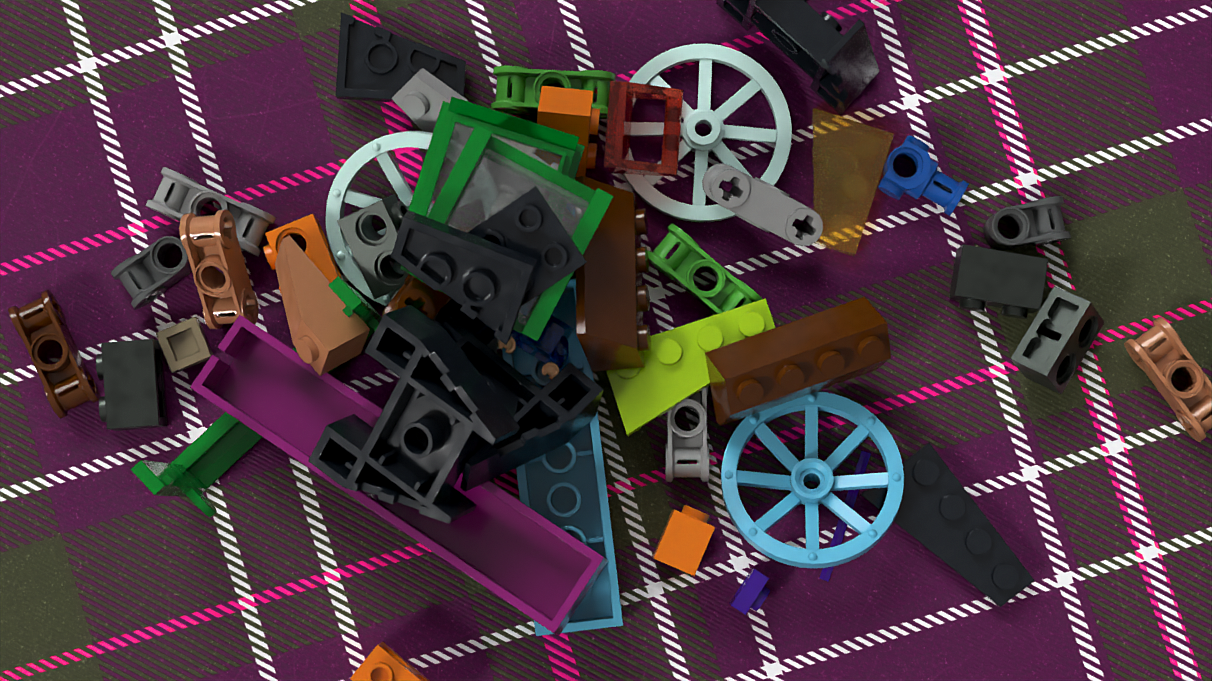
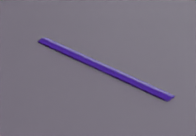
[820,451,871,582]

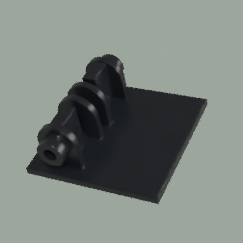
[467,186,587,306]

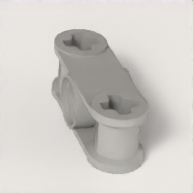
[702,163,823,246]
[145,167,276,257]
[665,386,709,482]

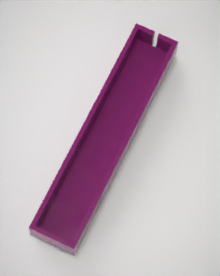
[190,315,608,635]

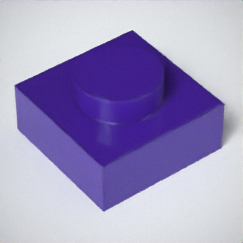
[729,568,770,615]

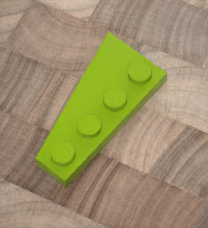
[606,298,775,436]

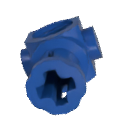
[878,135,969,216]

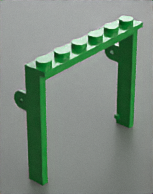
[131,276,382,518]

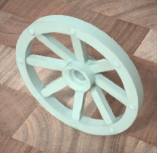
[613,44,792,222]
[326,131,499,306]

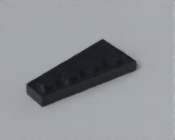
[860,443,1035,607]

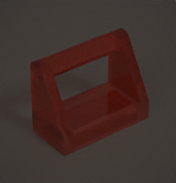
[604,81,683,176]

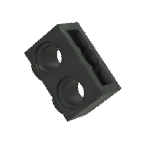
[337,194,409,300]
[1011,286,1105,394]

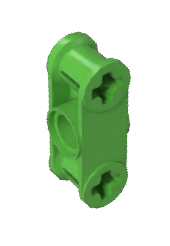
[491,66,616,119]
[648,223,762,315]

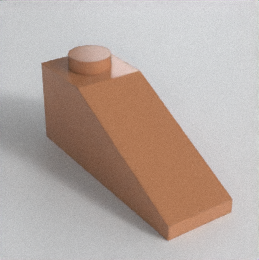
[275,235,370,376]

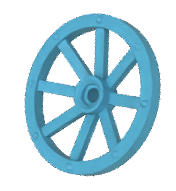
[721,391,904,568]

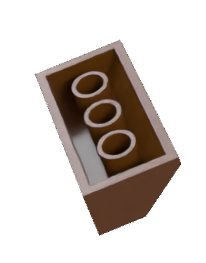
[575,176,651,372]
[705,296,891,426]

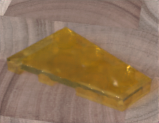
[812,108,894,256]

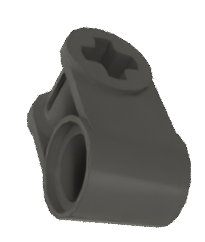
[983,196,1071,250]
[111,236,192,310]

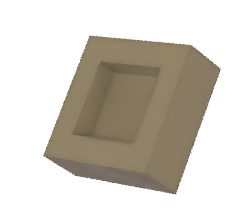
[156,317,213,374]

